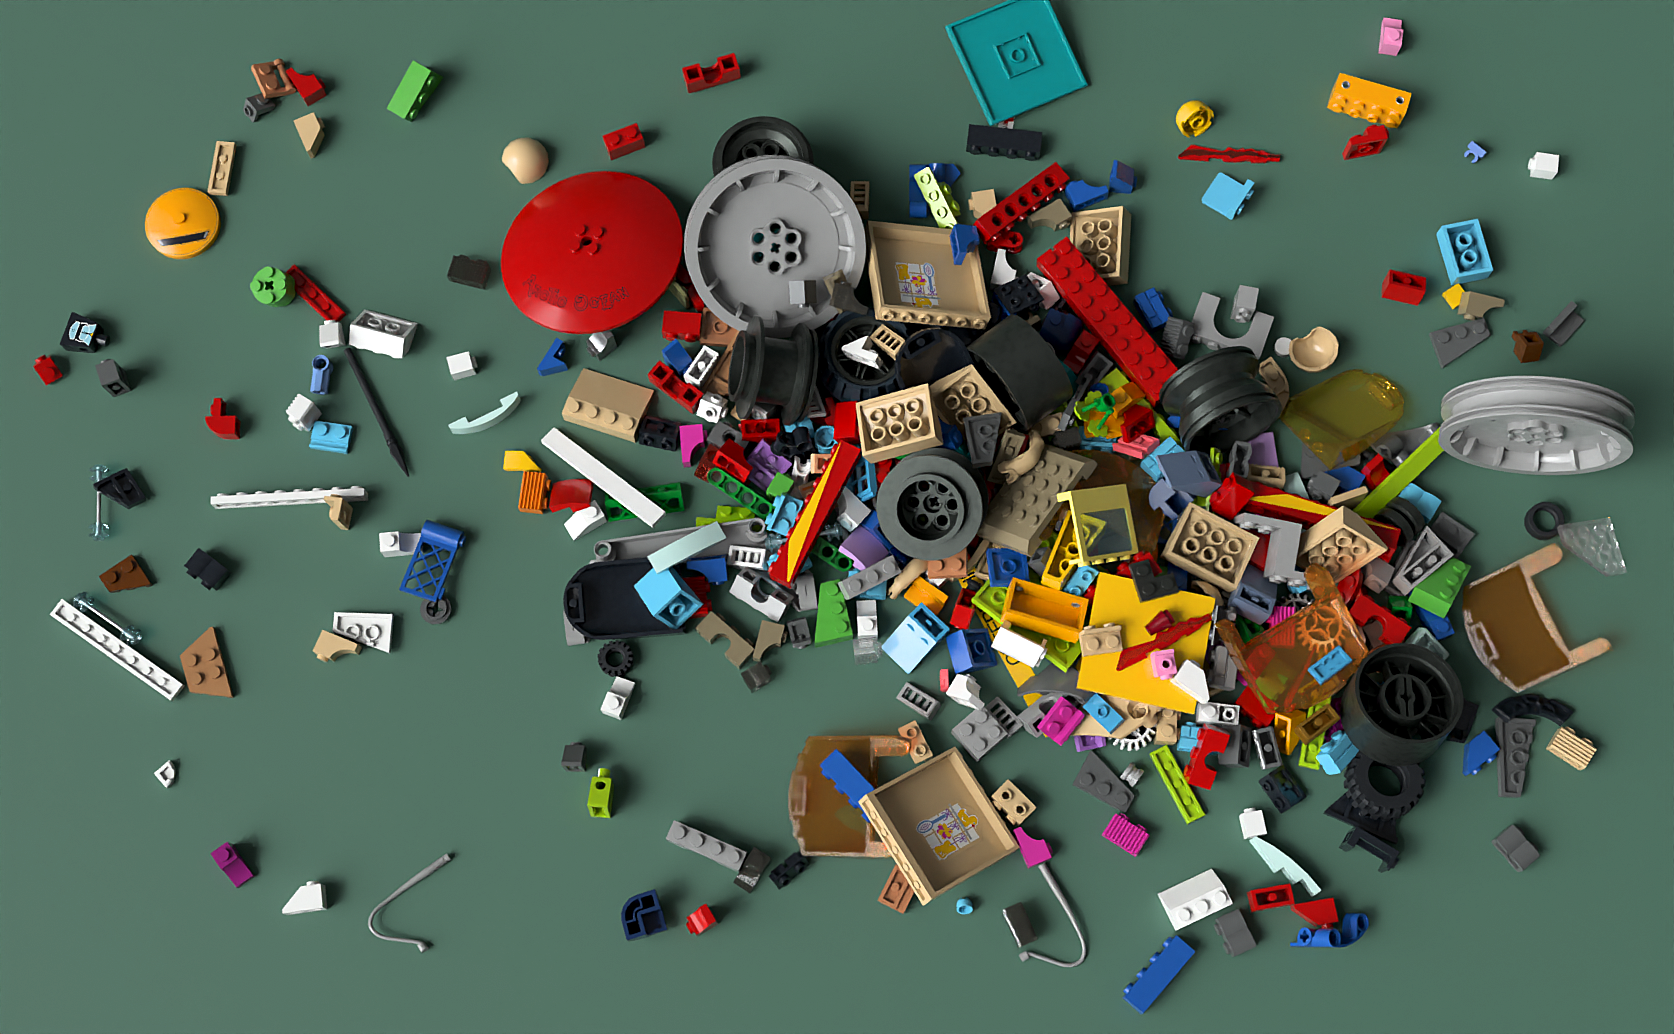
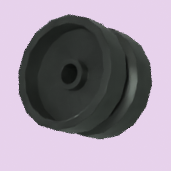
[1374,497,1425,547]

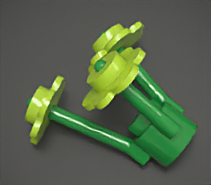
[1074,391,1116,437]

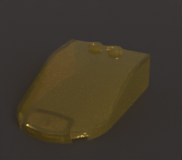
[1279,369,1404,470]

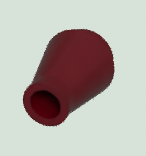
[1144,609,1175,636]

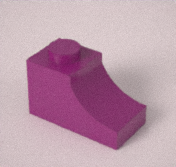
[210,842,255,888]

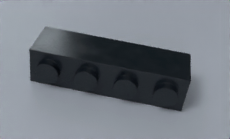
[966,124,1042,161]

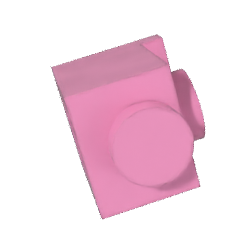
[1150,649,1177,680]

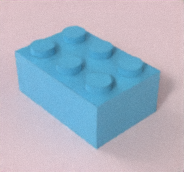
[1436,219,1493,285]

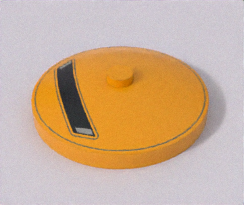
[145,188,221,259]

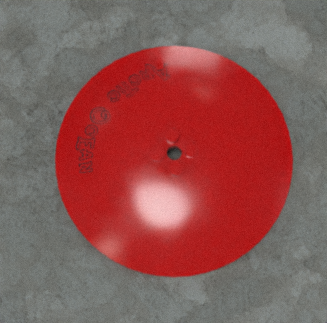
[501,171,684,334]

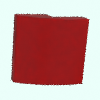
[549,479,594,513]

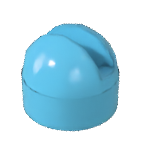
[957,897,973,914]

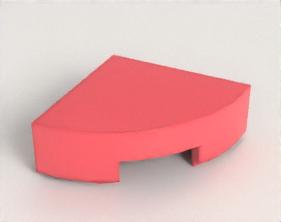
[940,669,949,692]

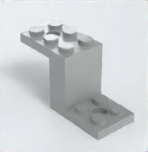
[1233,513,1333,591]

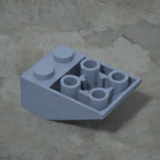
[1155,450,1222,498]
[1226,564,1277,625]

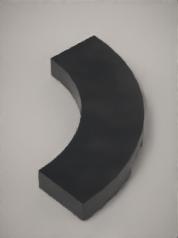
[1492,694,1573,727]

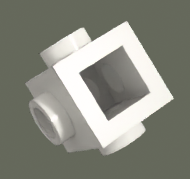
[696,391,728,423]

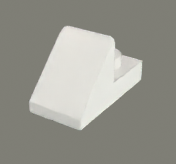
[842,336,883,369]

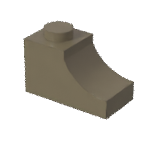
[1027,198,1072,232]
[1457,291,1505,321]
[753,620,788,663]

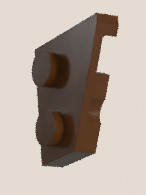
[99,554,153,593]

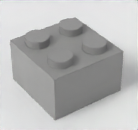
[951,706,1008,762]

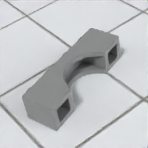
[666,820,748,873]

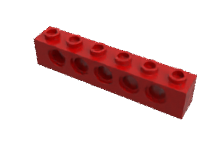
[973,162,1070,244]

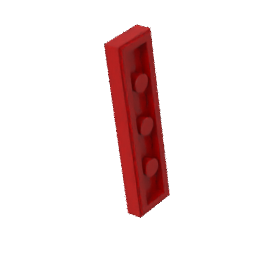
[287,264,346,323]

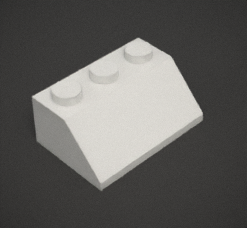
[349,309,417,358]
[1158,869,1233,931]

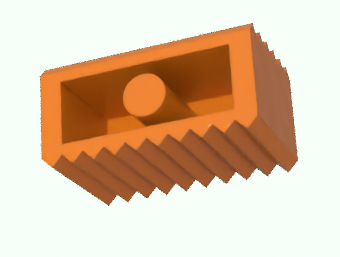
[518,471,551,514]

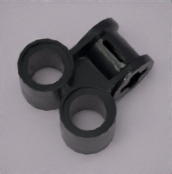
[770,426,813,463]

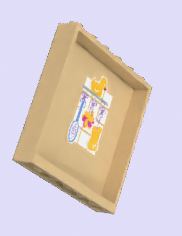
[864,221,991,329]
[858,747,1020,906]

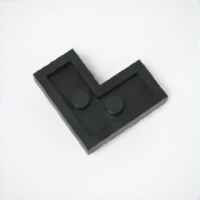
[1128,559,1179,603]

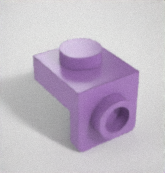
[1074,735,1106,752]

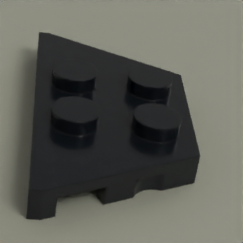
[1323,793,1398,845]

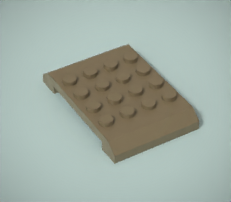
[976,444,1098,557]

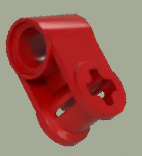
[986,230,1023,254]

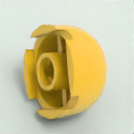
[1176,100,1214,138]

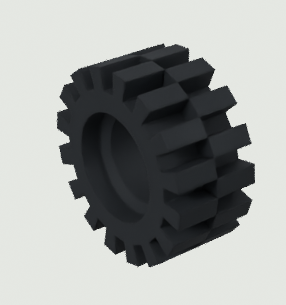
[598,640,634,677]

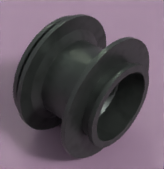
[712,116,814,229]
[728,316,818,426]
[876,447,989,561]

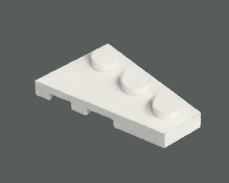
[333,612,394,653]

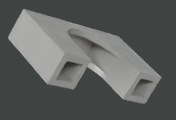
[1190,292,1274,360]

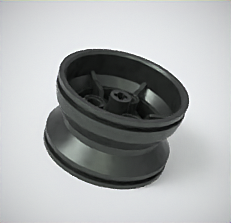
[1159,346,1282,457]

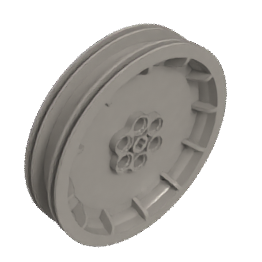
[684,155,866,338]
[1438,376,1635,475]

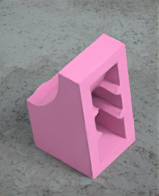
[1378,17,1403,56]

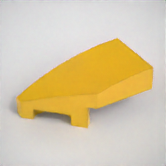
[503,451,542,472]

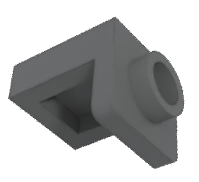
[243,93,275,122]
[786,617,812,649]

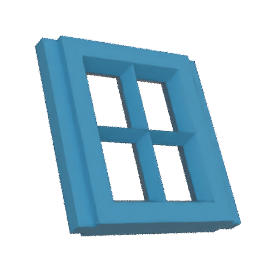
[846,456,877,503]

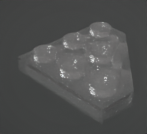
[1557,517,1627,577]

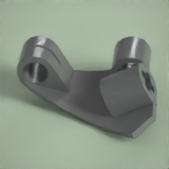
[1369,422,1440,467]
[1017,663,1095,704]

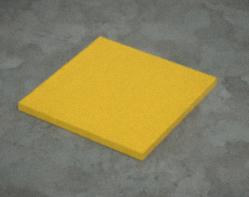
[1076,572,1216,714]

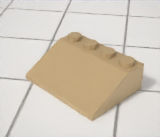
[1070,206,1131,286]
[930,364,1017,445]
[562,368,655,443]
[856,383,943,464]
[1160,502,1259,593]
[1295,506,1388,586]

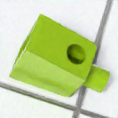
[587,768,614,818]

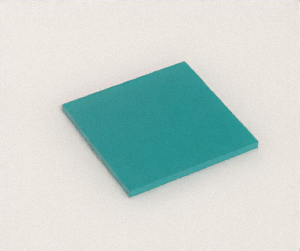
[945,0,1088,126]

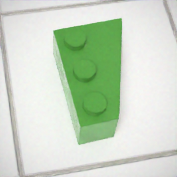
[387,60,444,122]
[1408,557,1471,619]
[815,579,853,648]

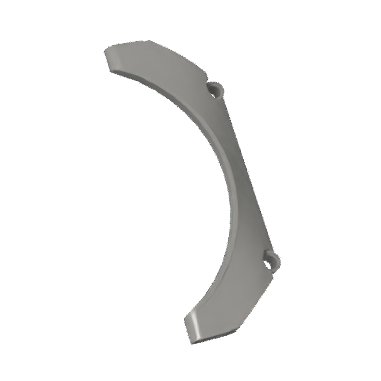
[563,518,818,646]

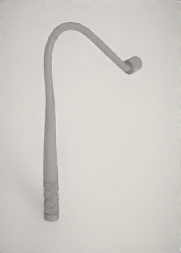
[368,853,451,953]
[1019,863,1086,967]

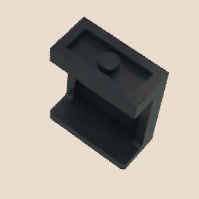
[1339,826,1399,873]

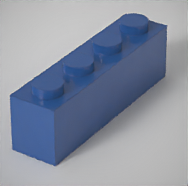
[820,749,875,823]
[1122,935,1195,1014]

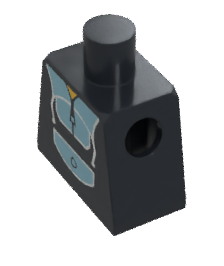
[60,312,110,353]

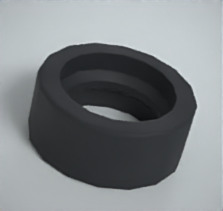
[1524,502,1564,540]

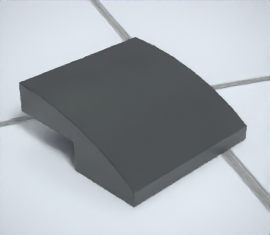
[1430,512,1474,561]

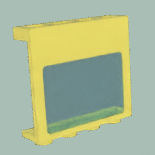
[1057,484,1138,567]

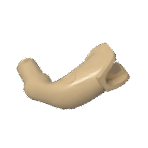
[998,430,1045,485]
[886,558,928,599]

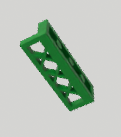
[605,482,684,522]

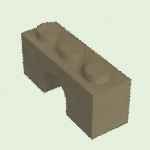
[696,611,755,670]

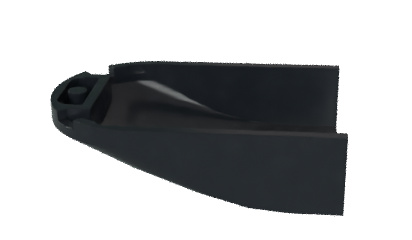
[895,328,978,418]
[563,557,686,640]

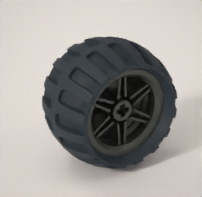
[817,306,913,402]

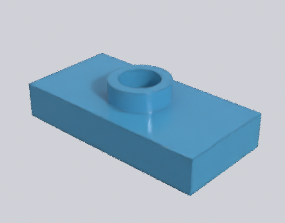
[1308,645,1352,685]
[1083,693,1125,734]

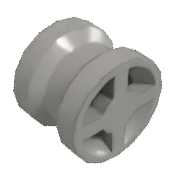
[1120,762,1144,787]

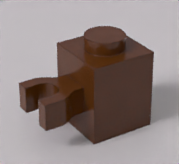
[1512,330,1544,363]

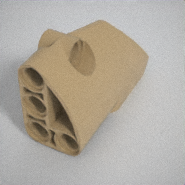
[1070,693,1163,740]

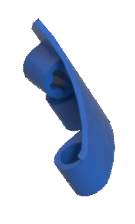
[909,163,961,218]
[1290,913,1369,947]

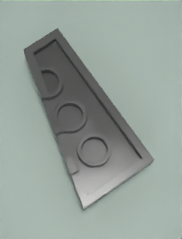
[1495,717,1536,798]

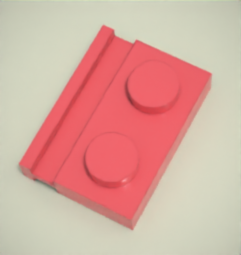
[1112,434,1160,459]

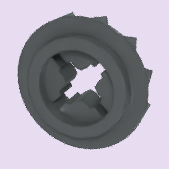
[420,594,451,625]

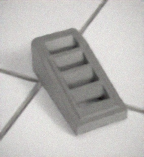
[896,682,941,721]
[985,696,1024,739]

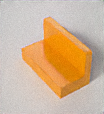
[904,576,949,616]

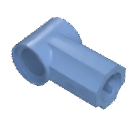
[310,355,333,395]

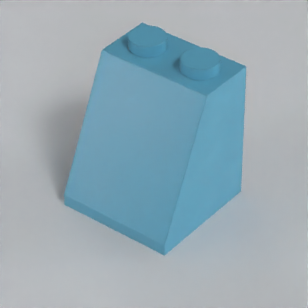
[634,567,703,629]

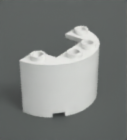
[991,619,1048,668]

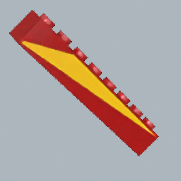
[768,439,862,589]
[1242,481,1401,557]

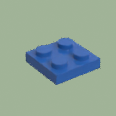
[986,548,1030,587]

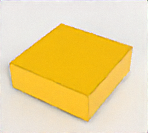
[1442,283,1465,309]

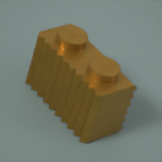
[1294,703,1340,745]

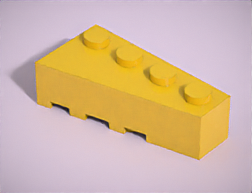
[1041,510,1106,591]

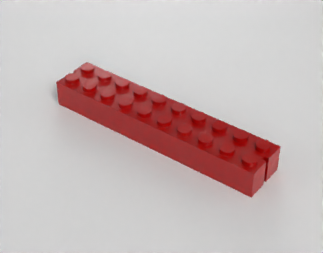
[1036,236,1178,408]

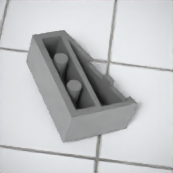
[1392,526,1454,596]

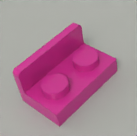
[1037,696,1085,746]

